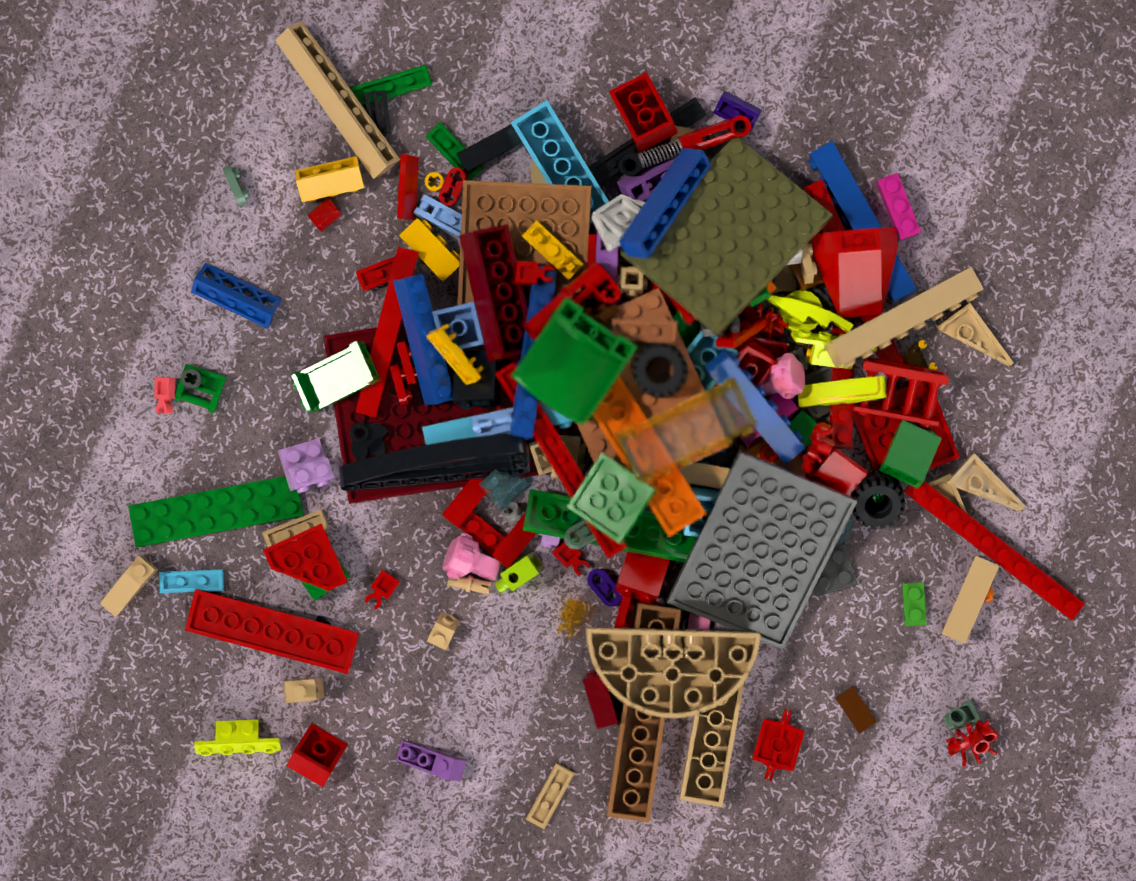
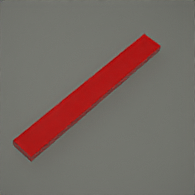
[355,247,419,418]

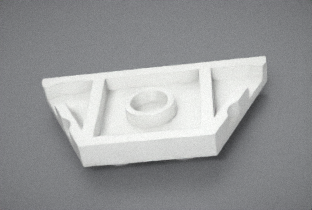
[591,194,645,251]

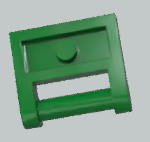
[174,364,227,413]

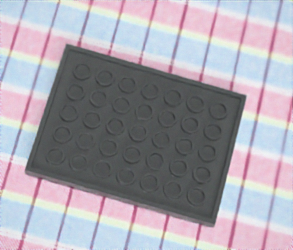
[667,450,858,649]

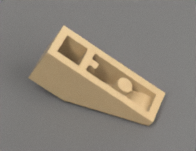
[100,555,158,617]

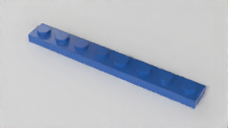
[509,266,558,439]

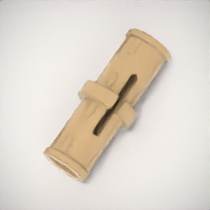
[447,575,492,595]

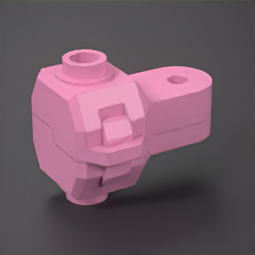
[760,353,805,399]
[442,533,501,580]

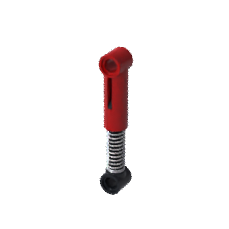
[617,115,751,176]

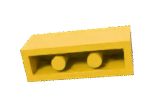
[295,156,364,202]
[399,218,460,283]

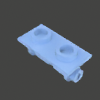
[472,408,513,437]

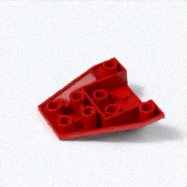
[811,227,898,318]

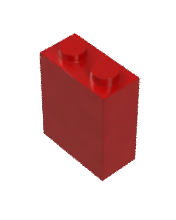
[614,551,670,605]

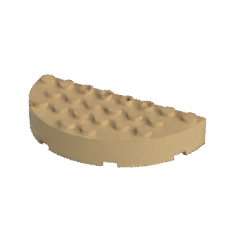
[586,627,760,718]

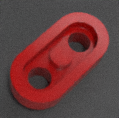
[390,364,412,407]

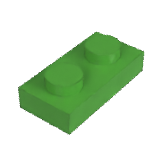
[902,582,927,626]

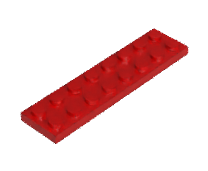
[185,589,360,674]

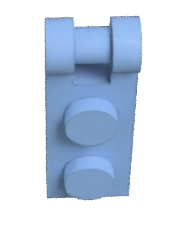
[413,195,462,238]

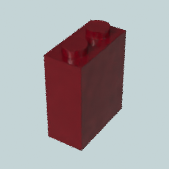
[582,669,619,729]

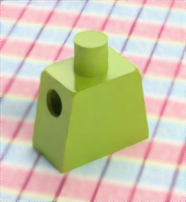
[494,551,545,594]

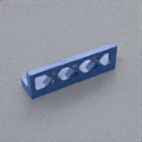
[191,263,282,329]

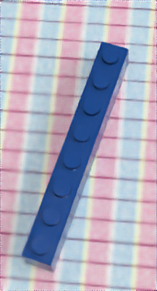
[807,141,917,303]

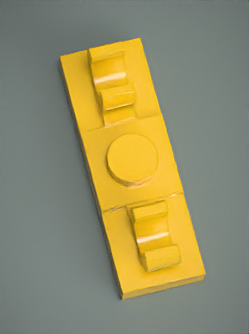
[522,220,584,280]
[426,324,483,385]

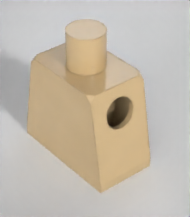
[282,676,325,703]

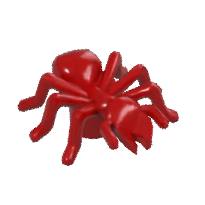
[738,304,789,339]
[802,422,835,474]
[946,720,998,767]

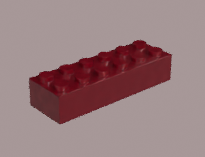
[459,224,528,362]

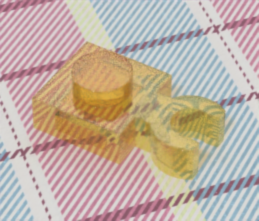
[557,598,588,638]

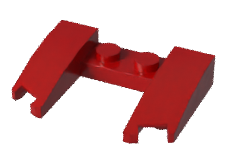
[442,477,536,568]

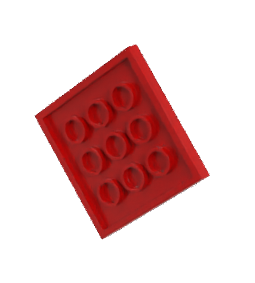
[853,381,960,481]

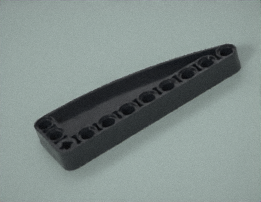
[339,433,530,491]

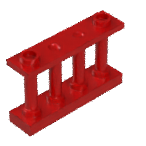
[853,357,949,428]

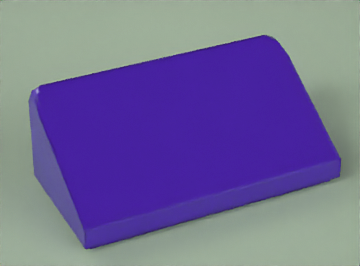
[713,91,762,132]

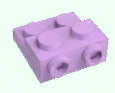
[278,438,334,493]

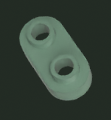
[222,165,250,207]
[564,520,596,549]

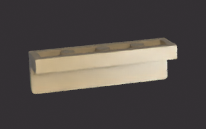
[942,556,999,644]

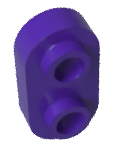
[587,569,622,607]

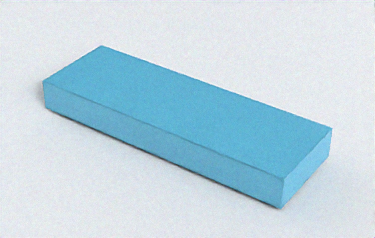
[159,569,224,593]

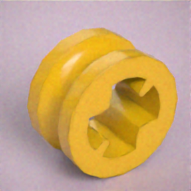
[425,172,444,192]

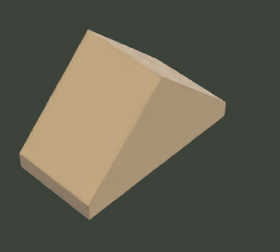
[529,441,552,476]

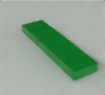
[350,64,432,107]

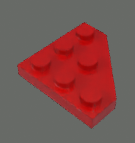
[263,523,348,591]

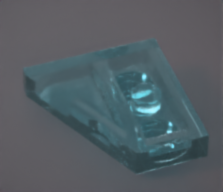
[480,470,531,512]

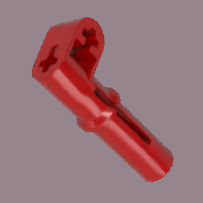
[524,262,621,340]

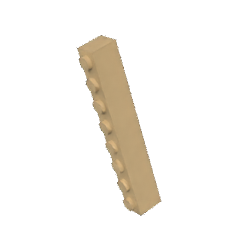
[275,21,400,179]
[824,267,983,368]

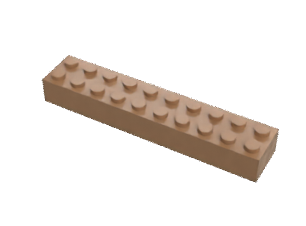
[606,602,681,823]

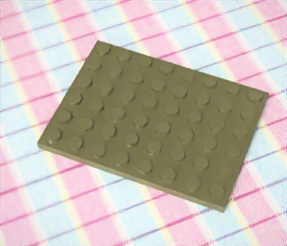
[621,138,832,336]

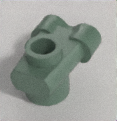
[943,700,981,731]

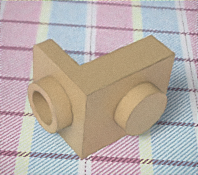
[427,612,460,650]

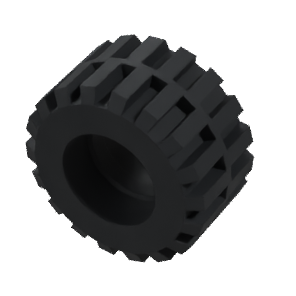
[632,342,688,398]
[850,470,905,529]

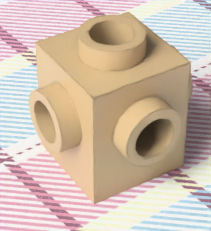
[617,267,648,299]

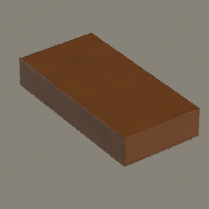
[835,686,877,734]

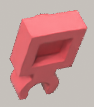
[154,377,176,414]

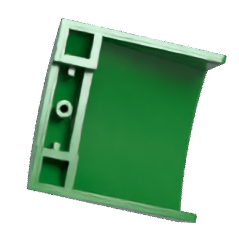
[511,297,637,425]

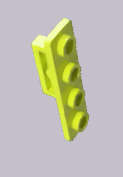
[791,329,877,369]
[194,720,281,756]

